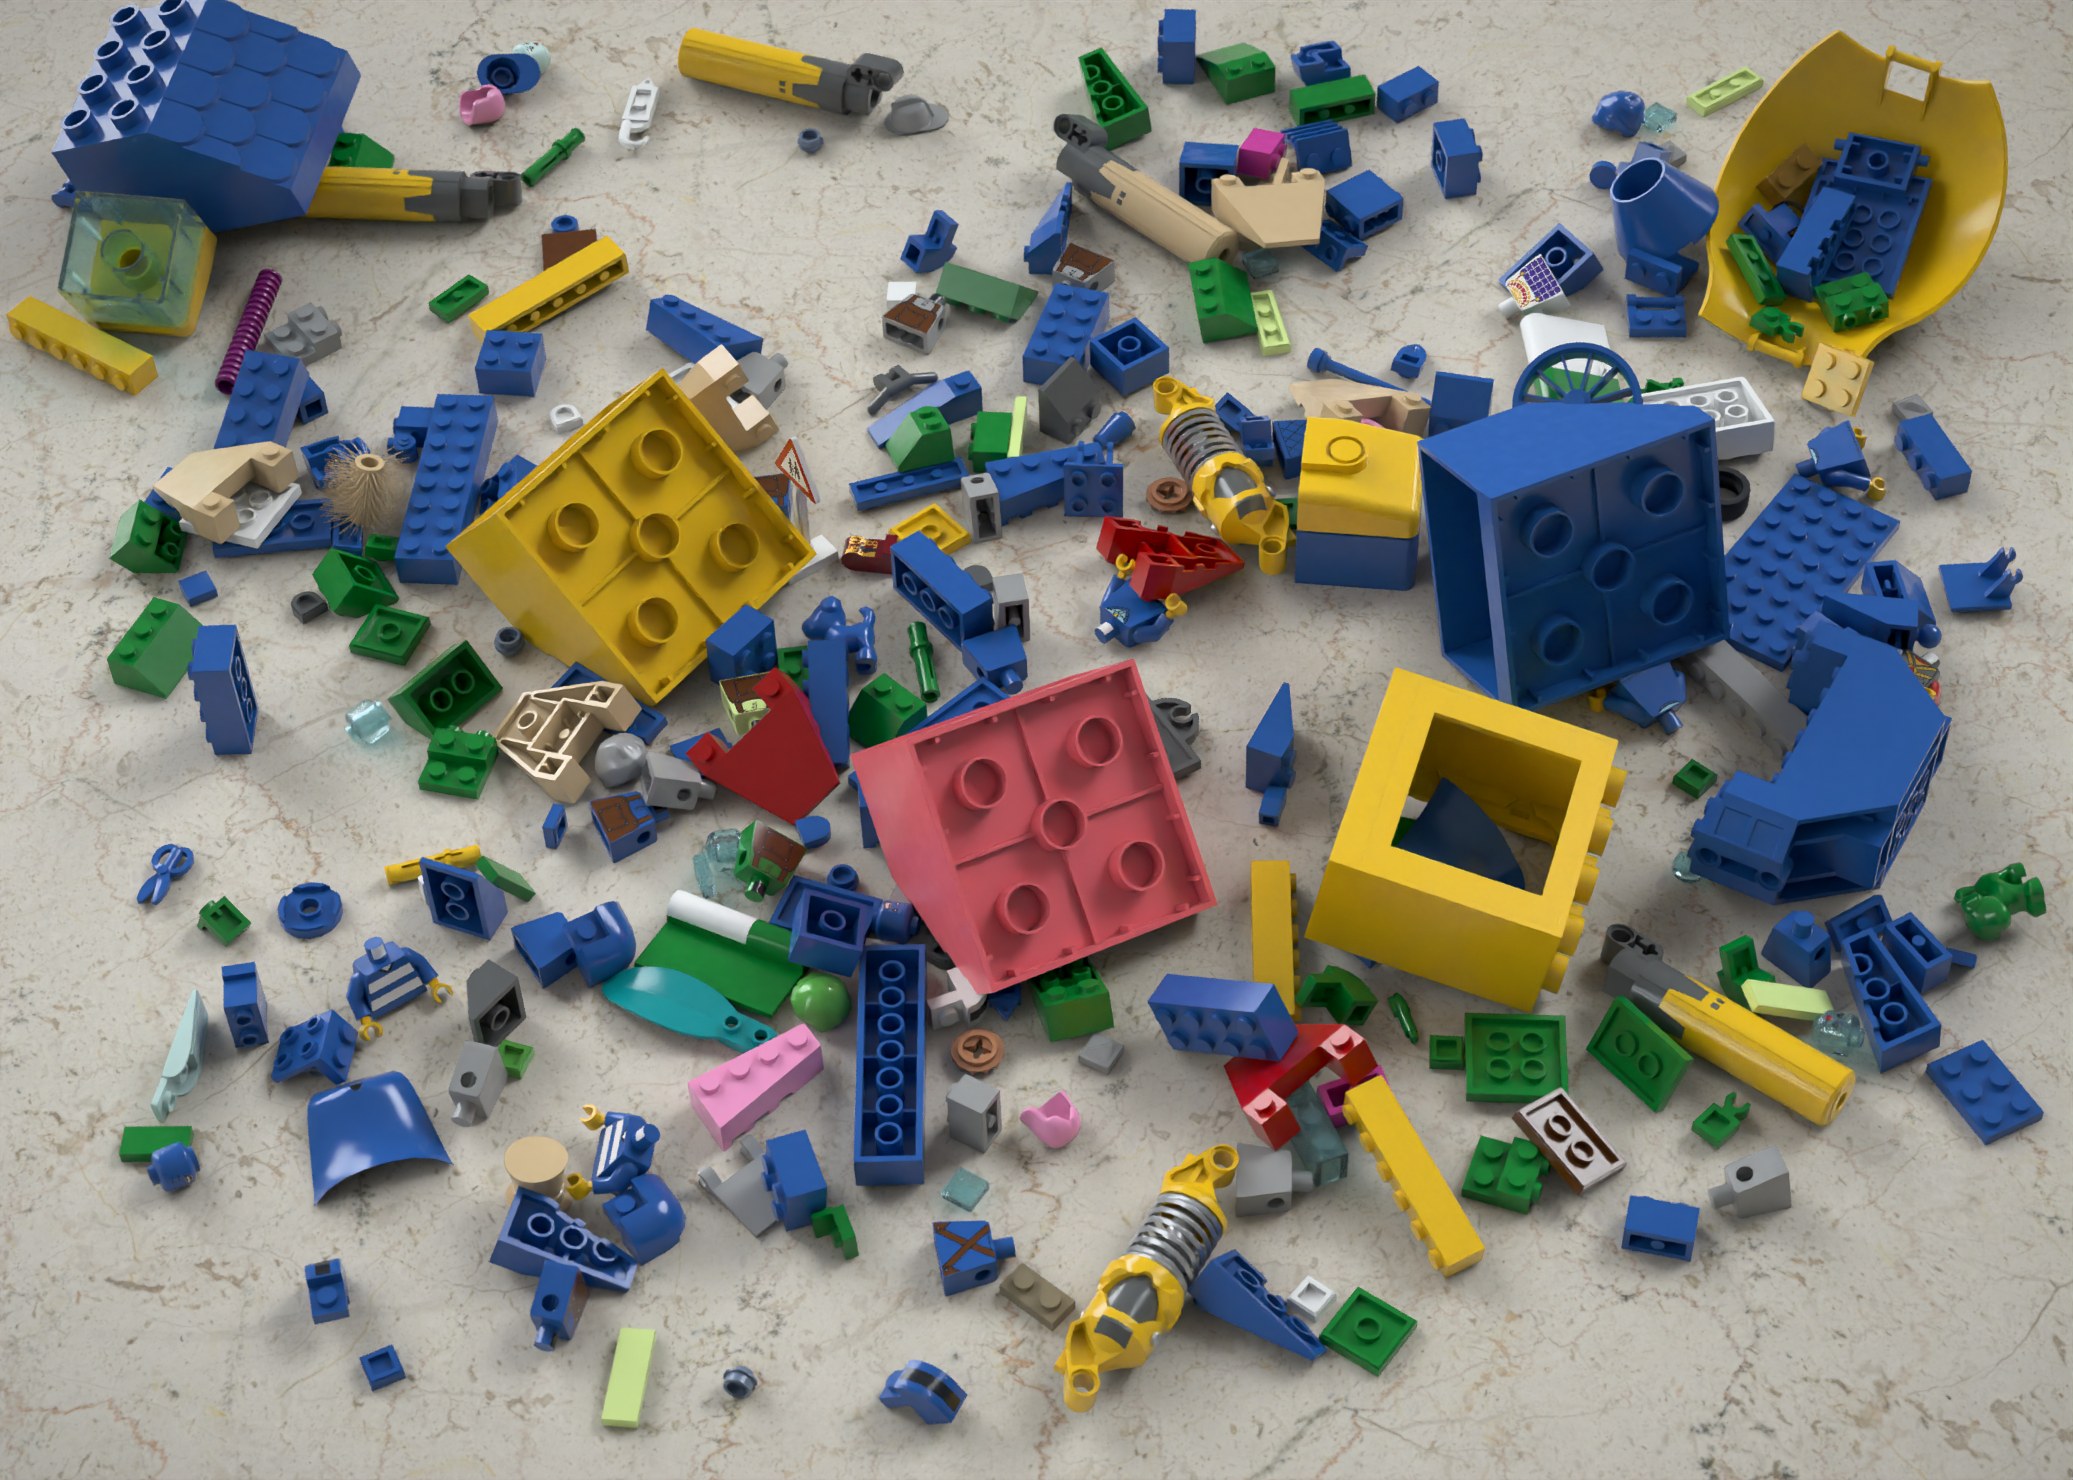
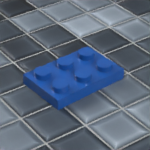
[769,875,883,946]
[1926,1039,2044,1146]

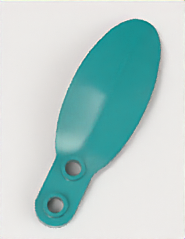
[602,967,777,1054]

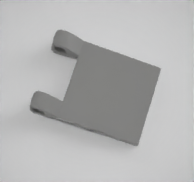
[698,1135,779,1238]

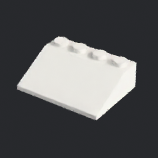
[1642,376,1775,460]

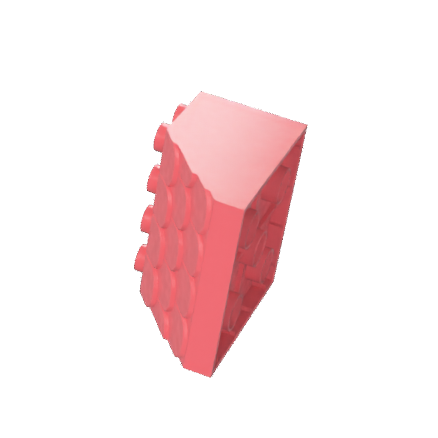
[850,659,1218,994]

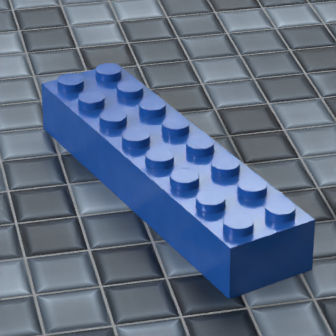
[394,394,498,585]
[853,944,927,1186]

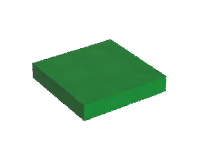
[349,604,431,666]
[1319,1287,1417,1377]

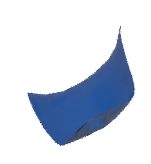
[1396,777,1525,890]
[307,1071,454,1206]

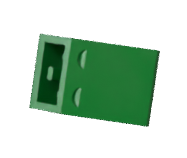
[1027,956,1115,1042]

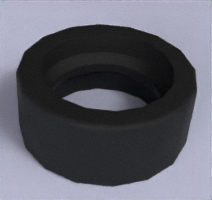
[1718,467,1751,521]

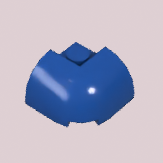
[1290,40,1351,86]
[300,436,371,489]
[562,901,636,988]
[602,1173,686,1266]

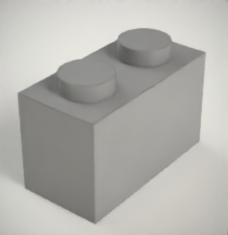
[992,573,1030,642]
[946,1074,1002,1154]

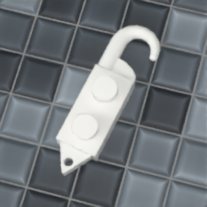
[618,77,659,149]

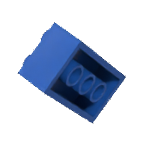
[1022,283,1110,385]
[213,350,310,449]
[890,531,995,653]
[188,624,259,755]
[1147,974,1299,1061]

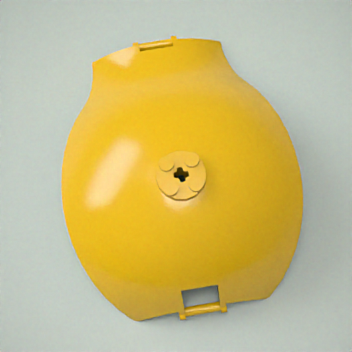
[1698,30,2008,369]

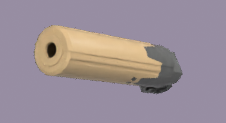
[1053,114,1240,265]

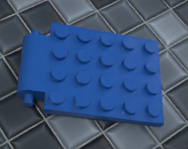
[1797,132,1933,300]

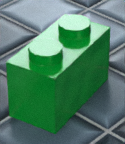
[968,411,1012,473]

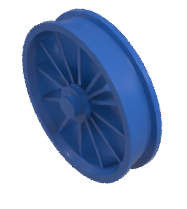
[1512,342,1643,408]

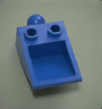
[1821,591,1942,652]

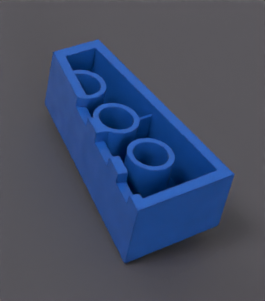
[1776,186,1857,303]
[646,295,764,364]
[985,442,1106,526]
[802,639,850,768]
[1841,927,1941,1073]

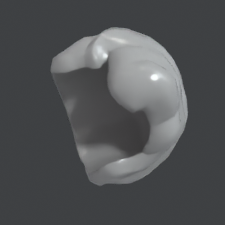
[595,733,647,788]

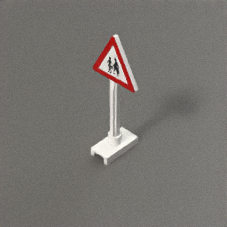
[775,436,839,585]

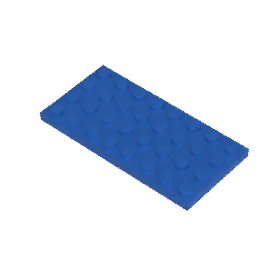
[1724,473,1900,672]

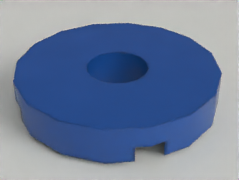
[277,882,343,939]

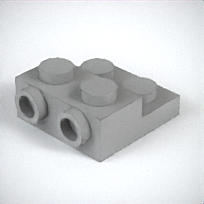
[264,302,342,366]

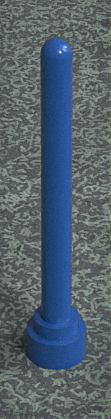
[1307,348,1432,407]

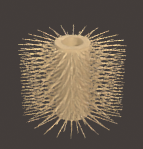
[319,440,414,541]

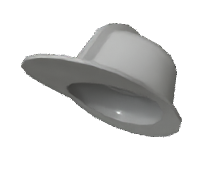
[885,94,948,135]

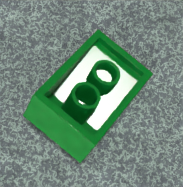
[1196,42,1276,105]

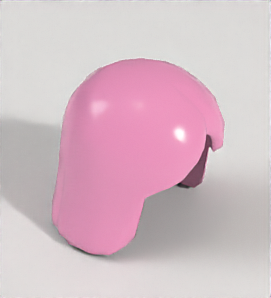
[459,85,505,125]
[1019,1090,1081,1148]

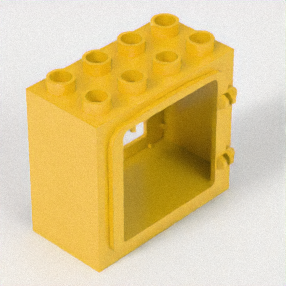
[1304,667,1627,1014]

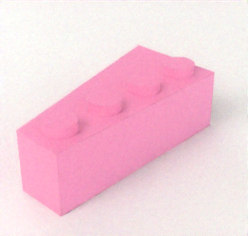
[687,1023,824,1152]

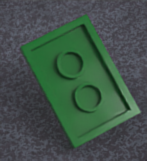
[1586,996,1694,1113]

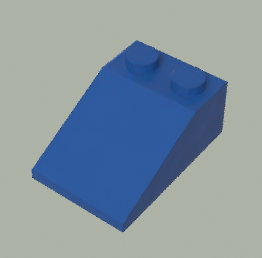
[1498,223,1604,297]
[1245,682,1297,794]
[419,857,508,940]

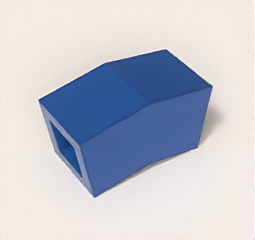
[1258,785,1287,827]

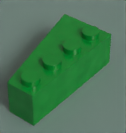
[1078,47,1152,151]

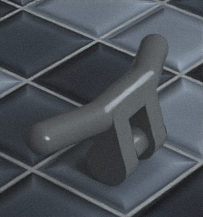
[867,365,938,415]

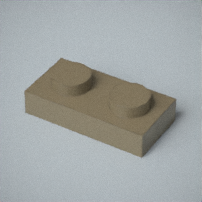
[999,1263,1075,1331]

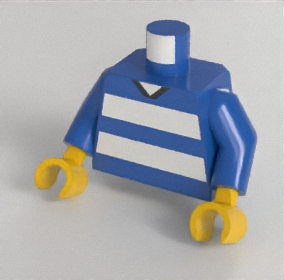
[346,937,453,1041]
[566,1104,660,1200]

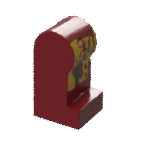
[841,534,898,575]

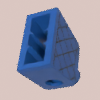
[1272,420,1307,480]

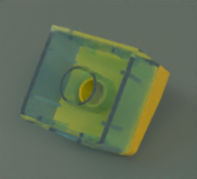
[58,191,217,337]

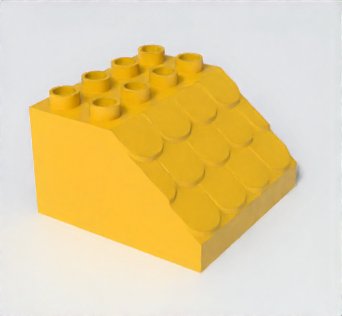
[445,368,817,707]

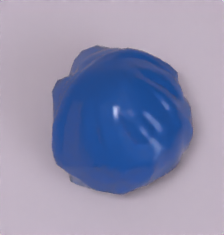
[1592,91,1646,137]

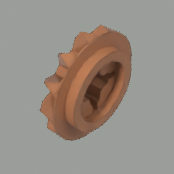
[1146,477,1193,515]
[951,1029,1004,1076]

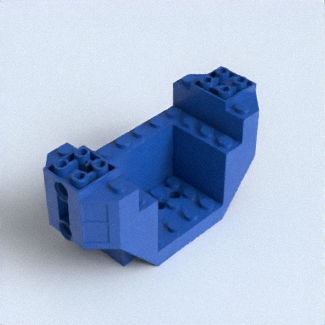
[1687,620,1952,906]

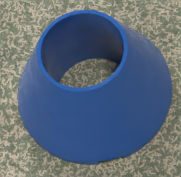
[1610,157,1719,263]

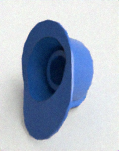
[477,53,541,95]

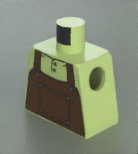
[719,672,771,735]

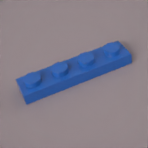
[849,457,969,511]

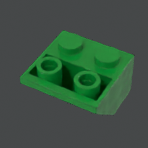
[109,499,188,573]

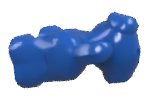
[802,596,878,675]

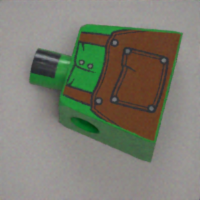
[734,819,808,902]

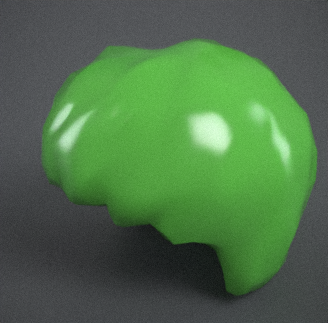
[790,972,852,1033]

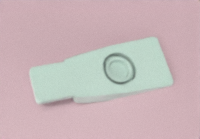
[151,989,209,1122]

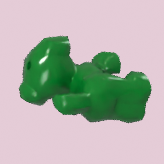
[1954,862,2047,941]

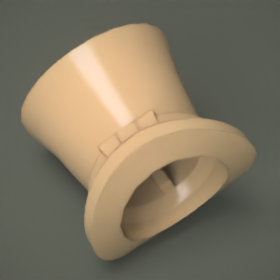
[504,1136,573,1213]

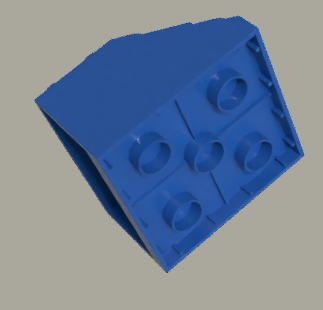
[51,0,361,233]
[1417,402,1730,712]

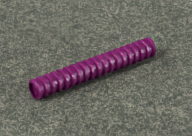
[214,269,282,395]

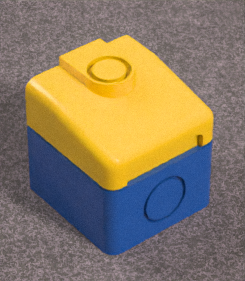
[1295,417,1423,591]

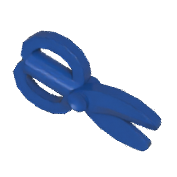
[137,844,194,905]

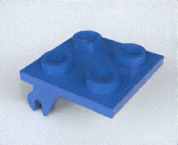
[1064,441,1124,518]
[1938,547,2023,612]

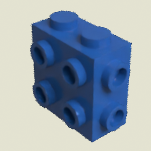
[1325,169,1404,240]

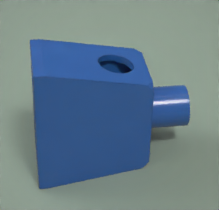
[961,624,1028,695]
[1761,911,1831,988]
[511,912,577,989]

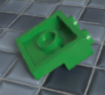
[1814,271,1889,333]
[418,725,499,800]
[1461,1135,1551,1215]

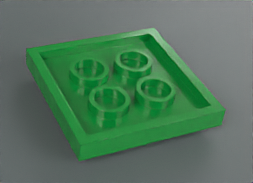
[1464,1012,1569,1103]

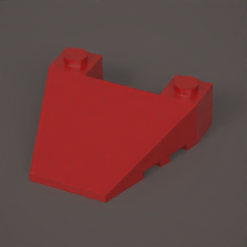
[1096,516,1245,602]
[685,667,841,827]
[1223,1024,1378,1151]

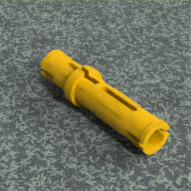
[384,844,482,886]

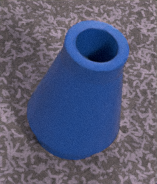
[1092,411,1136,451]

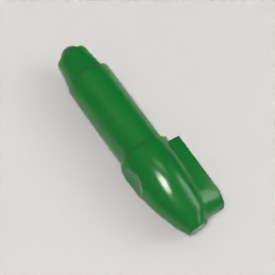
[1387,993,1419,1044]

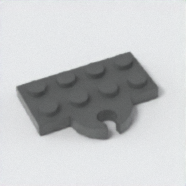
[1146,694,1201,780]

